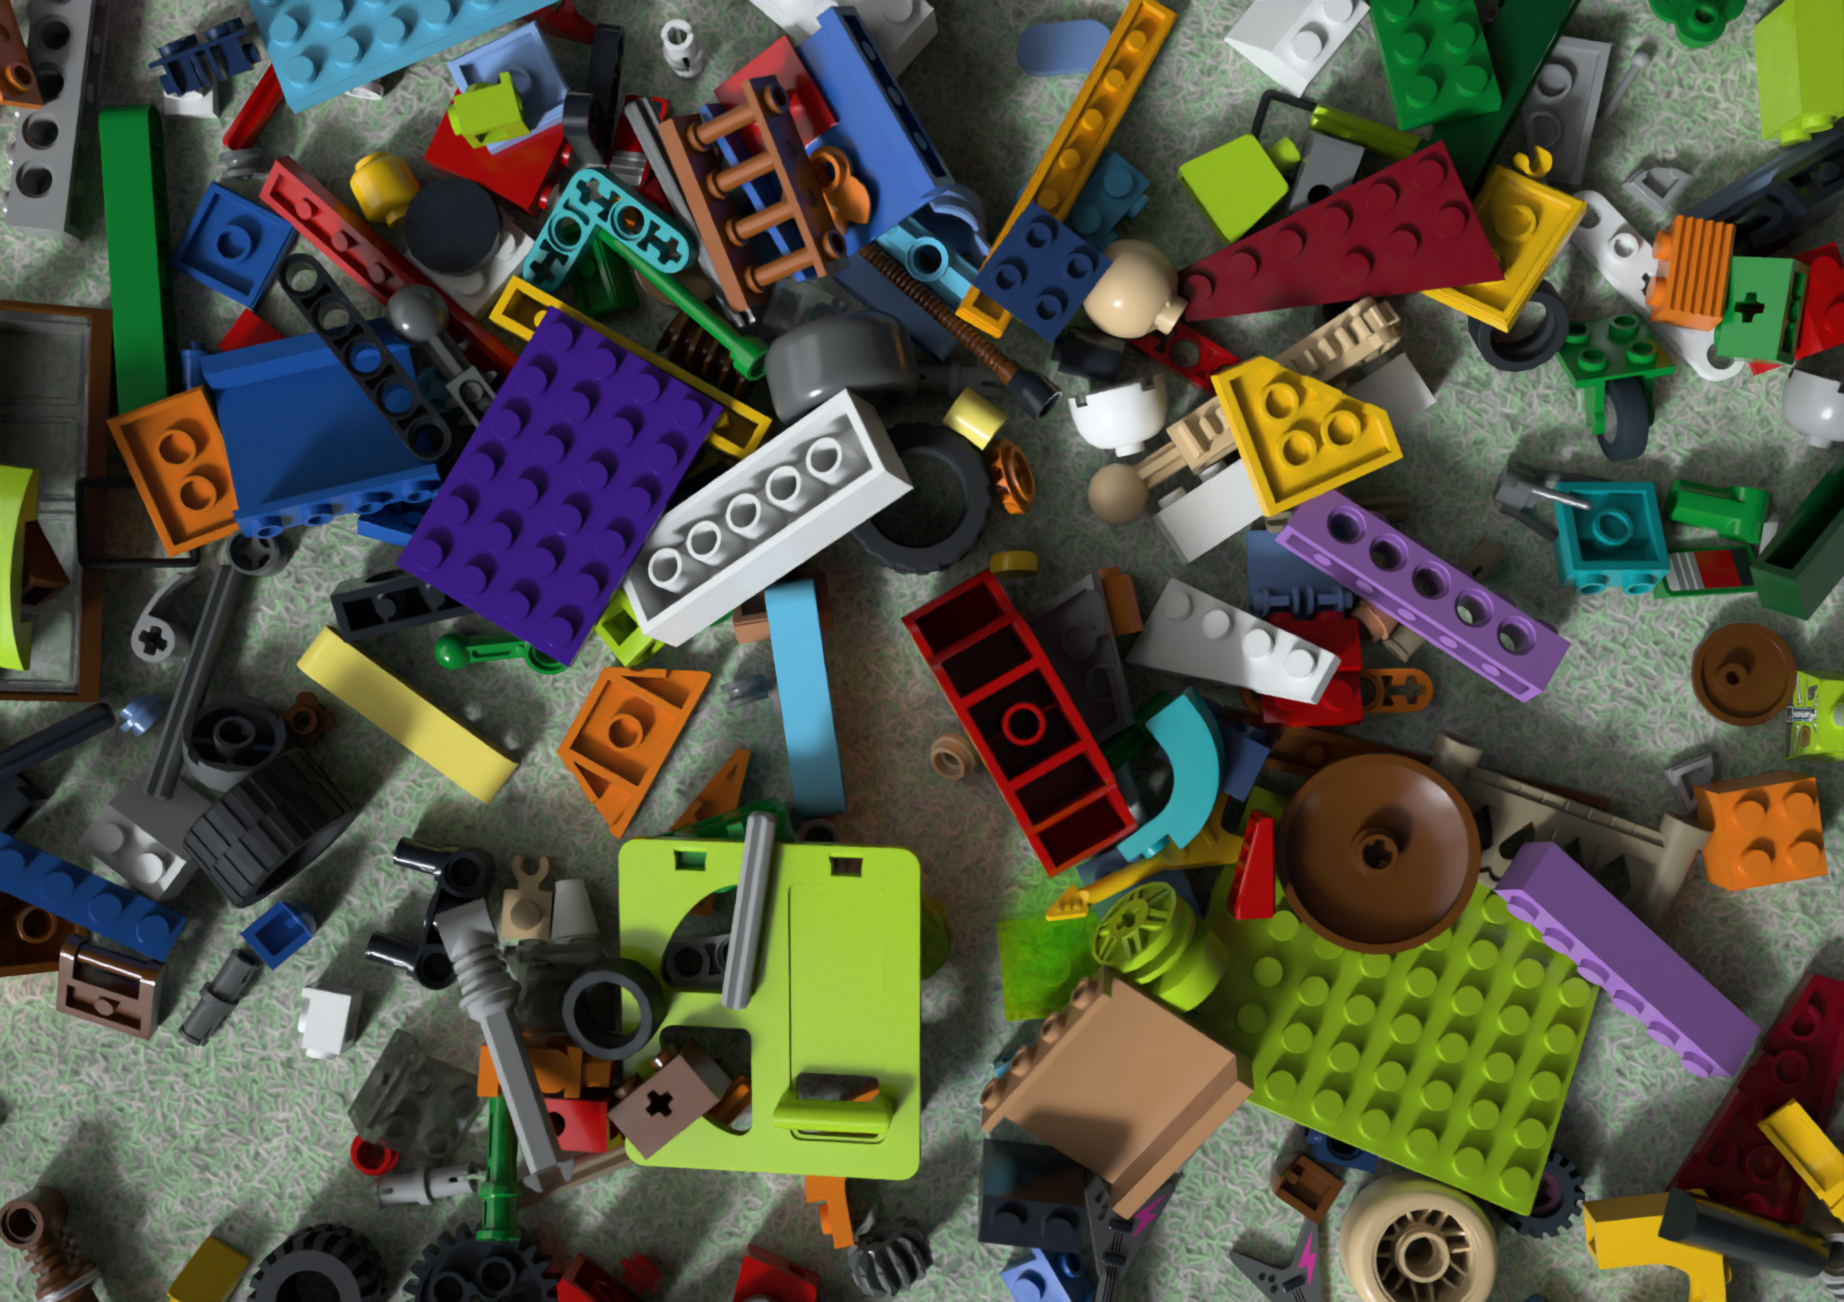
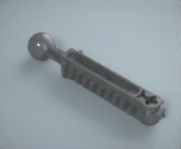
[385,284,501,437]

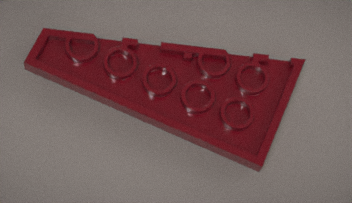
[1177,140,1506,322]

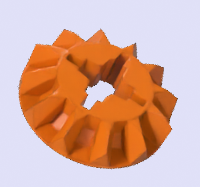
[988,438,1035,516]

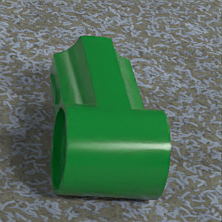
[1664,479,1772,544]

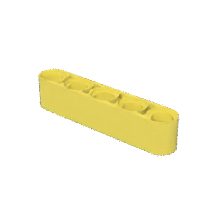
[296,624,519,804]

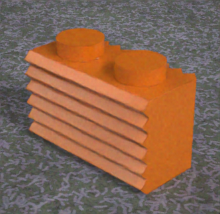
[1645,215,1736,332]

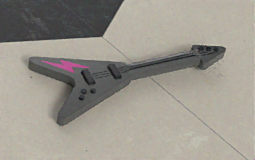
[1082,1166,1175,1302]
[1228,1217,1323,1302]

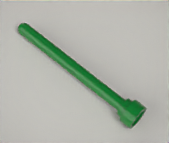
[598,228,770,381]

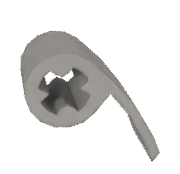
[131,572,201,664]

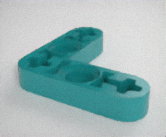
[523,167,698,294]

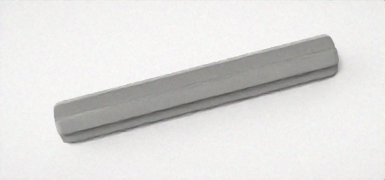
[721,811,778,1010]

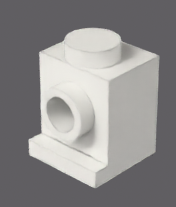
[298,981,364,1060]

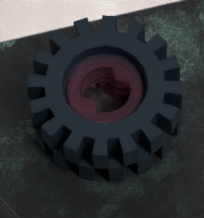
[1490,1148,1585,1239]

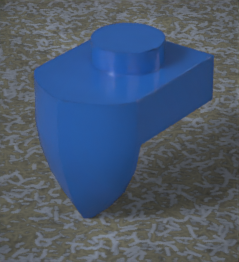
[240,898,317,971]

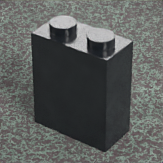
[978,1138,1086,1253]

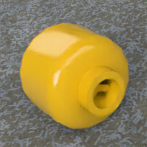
[350,151,421,229]

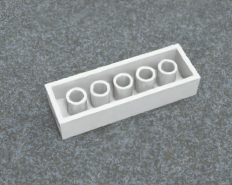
[622,388,914,647]

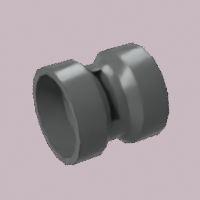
[226,529,290,578]

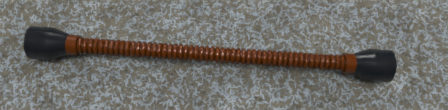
[857,242,1063,422]

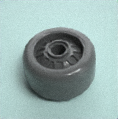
[764,311,920,427]

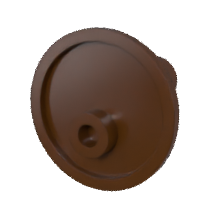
[1691,623,1797,726]

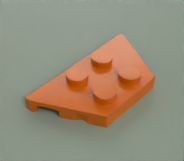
[557,667,714,839]

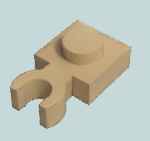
[500,854,556,941]

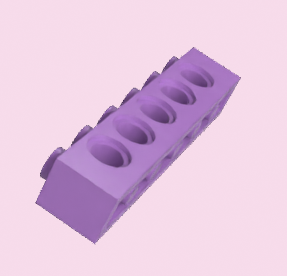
[1274,487,1571,703]

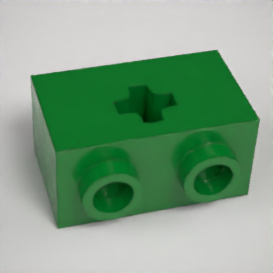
[1714,256,1810,365]

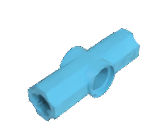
[874,215,979,308]

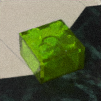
[994,907,1101,1022]

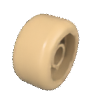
[1339,1170,1499,1302]

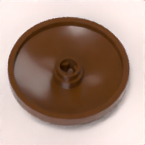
[1275,752,1481,954]

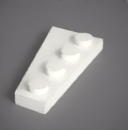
[1124,577,1341,705]

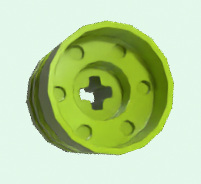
[1091,881,1229,1015]

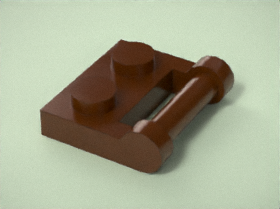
[56,933,168,1040]

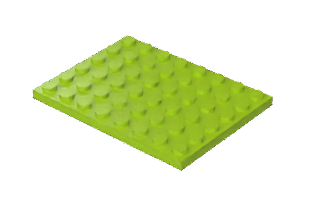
[1183,785,1600,1216]

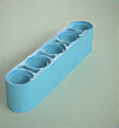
[764,577,847,819]

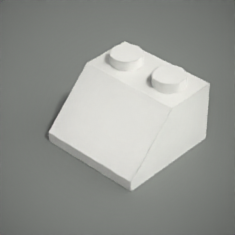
[1224,0,1371,98]
[77,766,214,902]

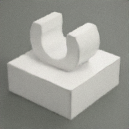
[163,65,219,120]

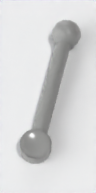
[1591,50,1651,139]

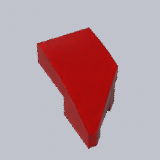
[521,0,596,45]

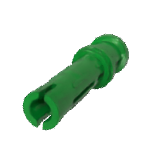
[476,1092,523,1241]

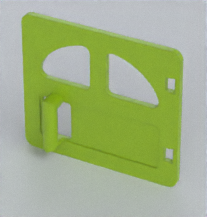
[618,836,922,1180]

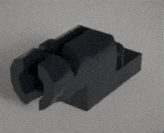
[1726,135,1844,257]

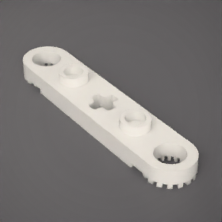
[1570,190,1745,382]

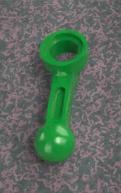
[434,632,569,675]

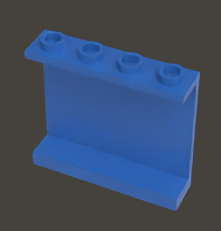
[698,6,956,283]
[200,316,443,538]

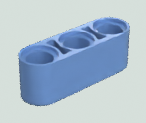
[832,247,972,363]

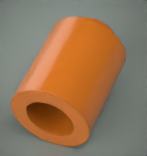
[1091,566,1144,637]

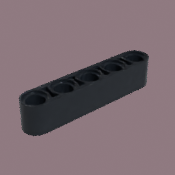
[277,253,455,465]

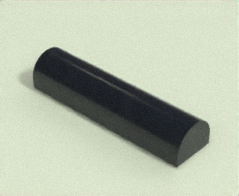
[1658,1186,1829,1278]

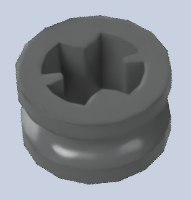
[219,148,269,181]
[721,674,769,709]

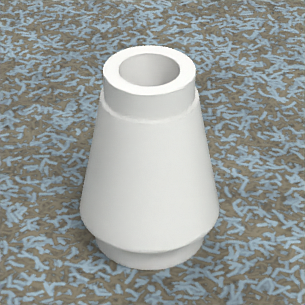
[551,879,600,952]

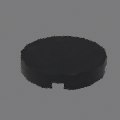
[403,177,503,277]

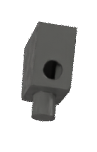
[1285,128,1365,214]

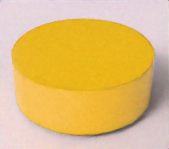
[989,551,1039,579]

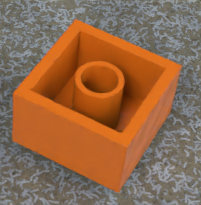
[1693,770,1828,891]

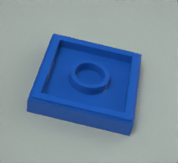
[167,180,299,312]

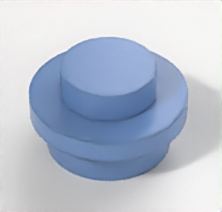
[119,693,167,738]

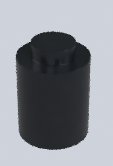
[1050,324,1126,385]

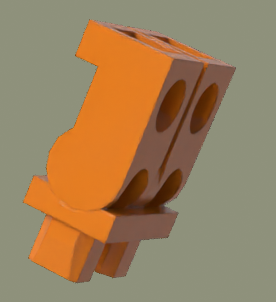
[477,1032,619,1098]

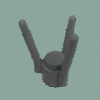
[1492,462,1613,544]

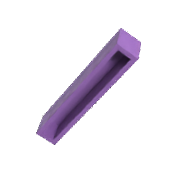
[1494,842,1761,1078]

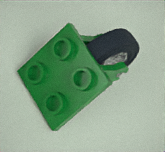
[1555,313,1675,461]

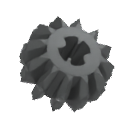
[847,1216,934,1299]

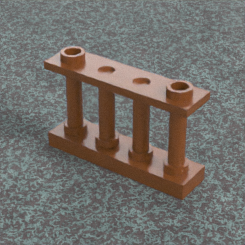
[657,74,851,315]

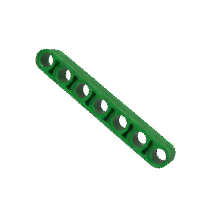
[99,103,181,415]

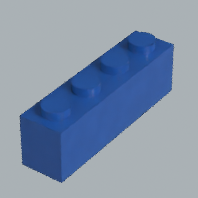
[0,831,188,963]

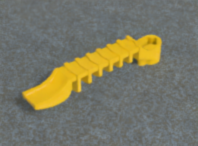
[1757,1098,1844,1226]

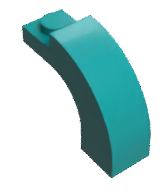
[1116,685,1226,862]

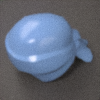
[912,180,991,269]

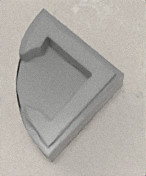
[1621,166,1693,216]
[1663,752,1716,815]

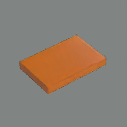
[106,384,240,558]

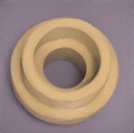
[930,733,978,780]

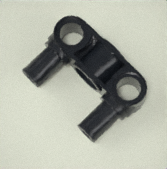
[365,837,496,991]

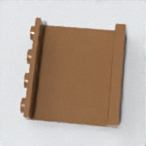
[980,964,1254,1220]

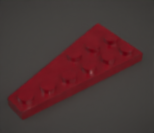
[1663,971,1844,1224]

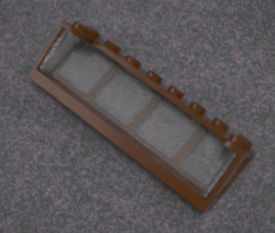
[0,299,113,703]

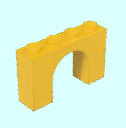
[1582,1189,1731,1302]

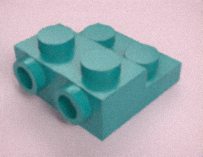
[1553,482,1671,596]

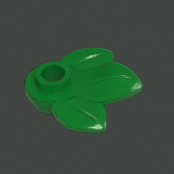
[1648,0,1745,49]

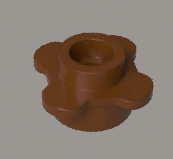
[277,691,336,750]

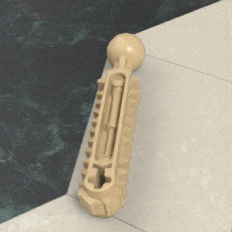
[1087,296,1401,524]

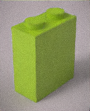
[1754,0,1844,146]

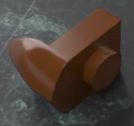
[1270,1151,1346,1225]

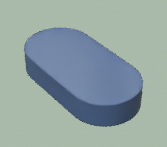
[1016,19,1111,77]

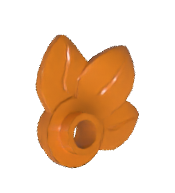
[781,146,871,237]

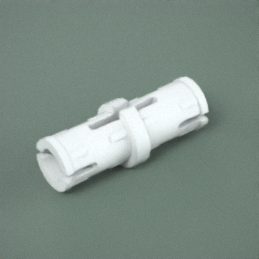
[661,19,704,81]

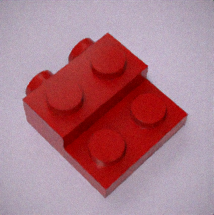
[1258,611,1363,728]

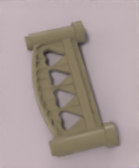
[1429,730,1713,936]

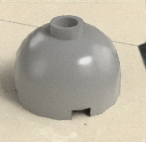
[1782,367,1844,450]

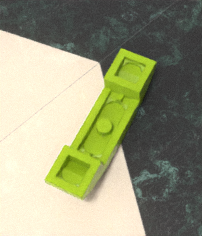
[0,463,39,671]

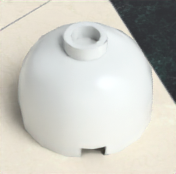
[1067,374,1169,457]

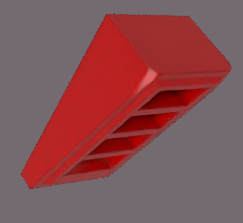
[1226,809,1276,920]

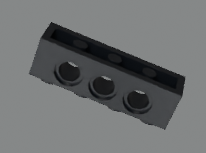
[330,568,476,643]

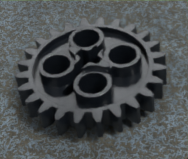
[403,1219,562,1302]

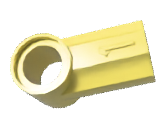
[942,386,1009,452]

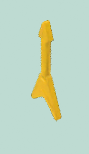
[1045,791,1244,921]

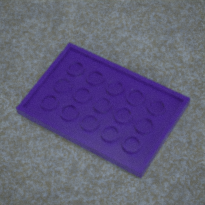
[395,305,725,668]

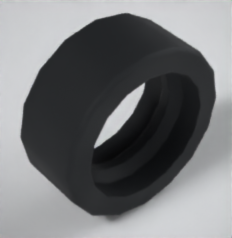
[1468,279,1570,372]
[562,957,666,1061]

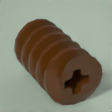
[656,311,759,402]

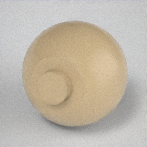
[1083,239,1188,338]

